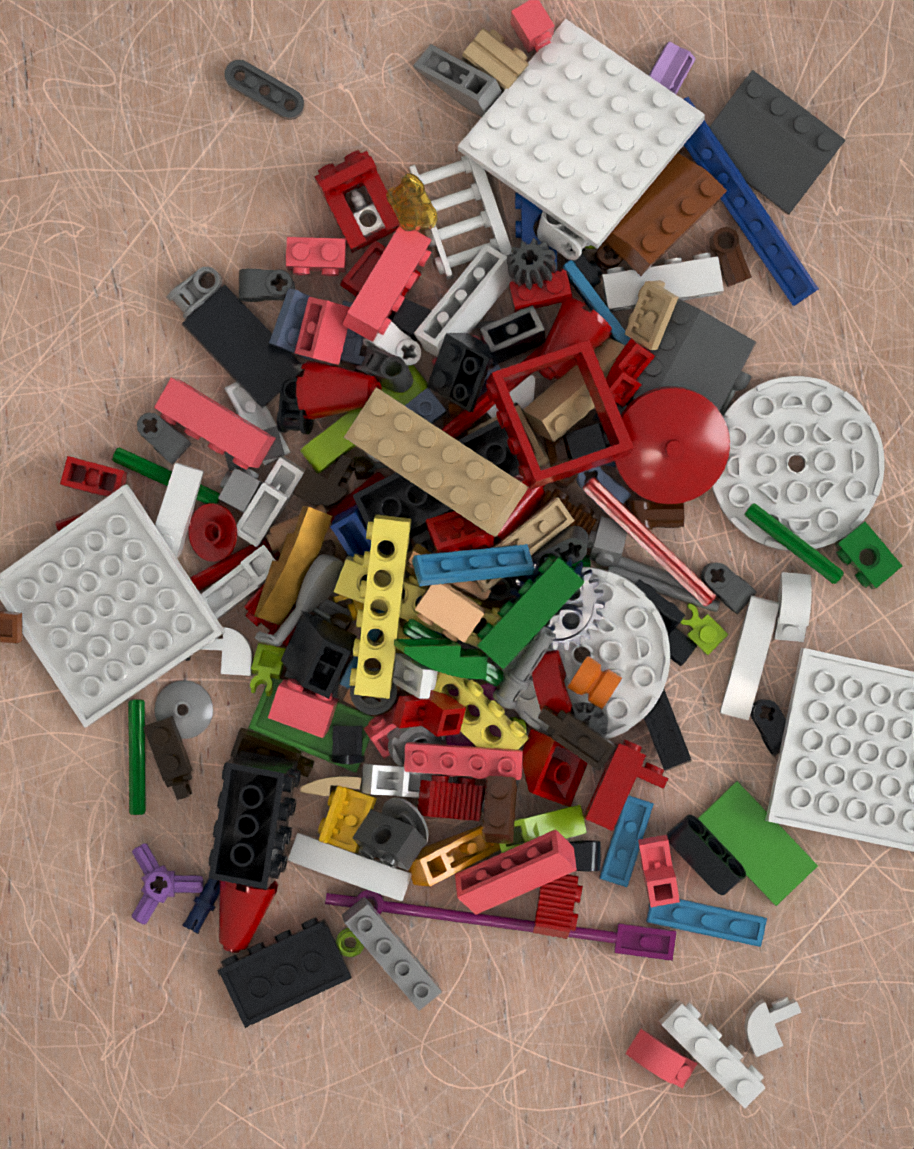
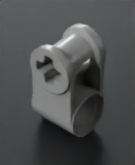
[167,267,223,320]

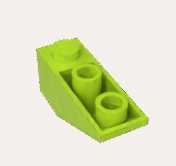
[499,804,587,853]

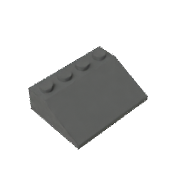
[709,70,845,214]
[625,299,756,411]

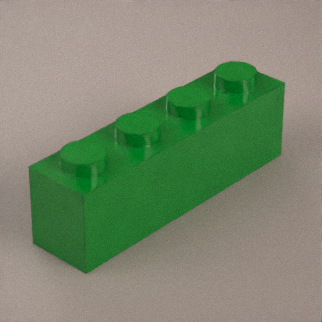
[477,555,585,670]

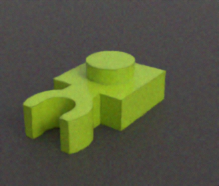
[680,603,729,655]
[250,643,286,697]

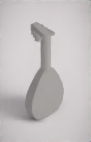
[255,555,344,646]

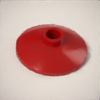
[189,503,237,562]

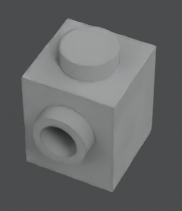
[218,468,262,513]
[587,516,627,567]

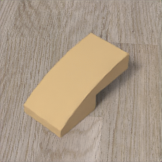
[300,776,362,797]

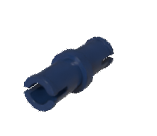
[182,878,225,934]

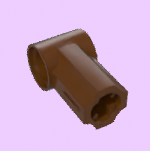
[709,227,752,287]
[543,430,578,488]
[626,500,685,530]

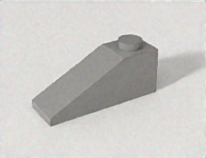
[413,44,502,117]

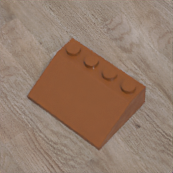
[605,152,727,276]

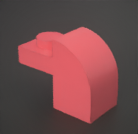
[638,835,680,908]
[625,1029,698,1088]

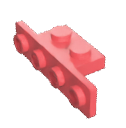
[404,742,523,780]

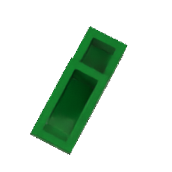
[394,638,488,679]

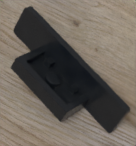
[635,579,697,666]

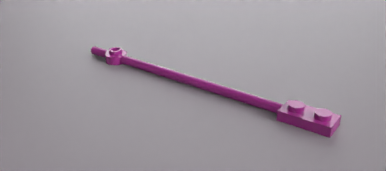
[325,890,677,961]

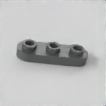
[225,60,304,120]

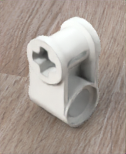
[537,211,591,260]
[363,322,421,367]

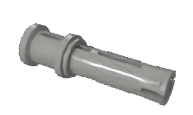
[493,626,556,709]

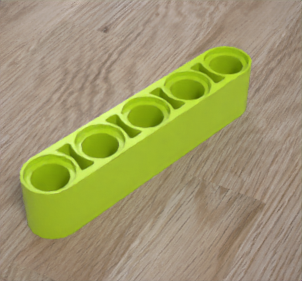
[300,365,430,474]

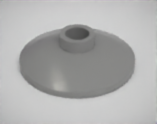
[155,681,213,739]
[382,797,429,846]

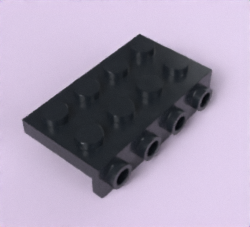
[217,917,352,1028]

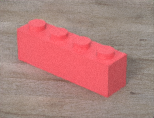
[342,222,432,342]
[154,377,276,470]
[455,829,577,915]

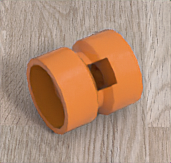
[567,655,622,710]

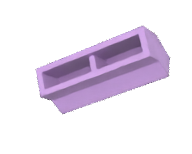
[648,41,696,94]

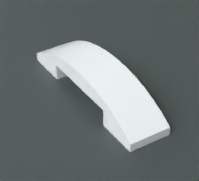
[201,545,276,619]

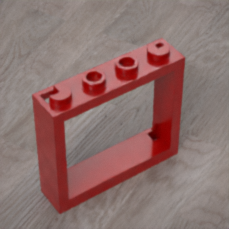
[486,340,634,490]

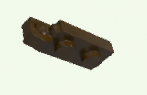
[538,705,617,771]
[143,716,193,800]
[230,727,314,778]

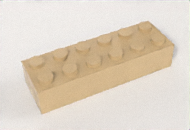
[344,387,529,537]

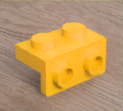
[318,786,377,853]

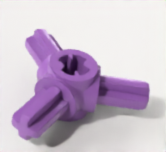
[132,843,204,925]

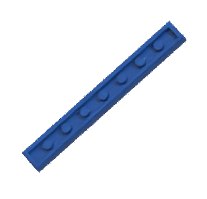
[683,97,819,307]

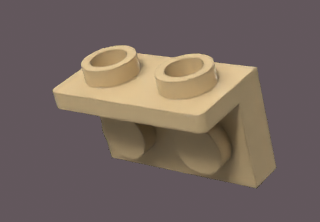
[625,280,679,350]

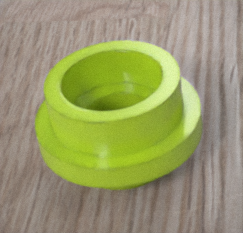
[336,928,364,957]

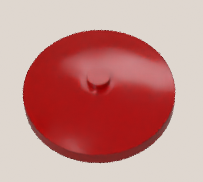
[614,386,730,504]

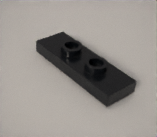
[644,689,692,771]

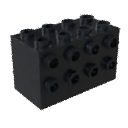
[208,750,301,889]

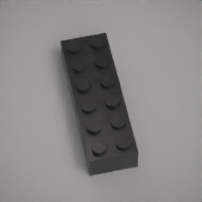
[352,420,524,551]

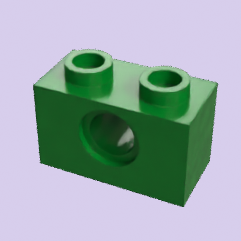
[835,521,903,589]

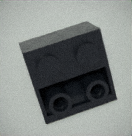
[427,333,493,412]
[281,611,357,698]

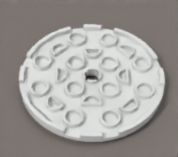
[712,376,885,551]
[495,567,671,739]

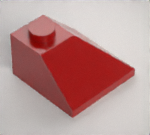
[522,729,588,807]

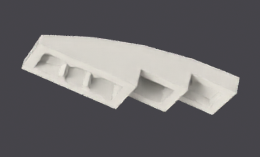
[720,595,779,720]
[288,833,412,901]

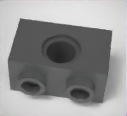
[353,809,427,870]

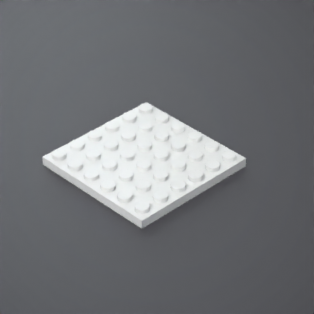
[458,19,705,249]
[0,484,225,728]
[765,648,914,852]

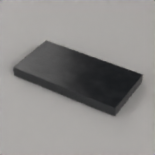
[182,284,305,409]

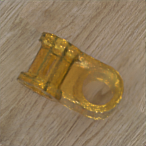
[386,173,437,231]

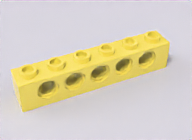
[350,515,411,699]
[334,554,501,648]
[376,618,529,750]

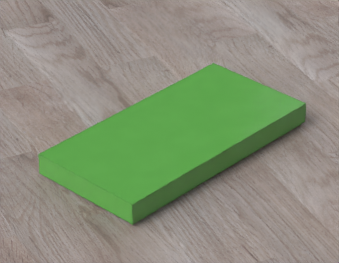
[248,678,374,773]
[698,781,818,906]

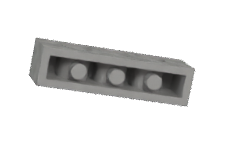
[342,896,442,1011]

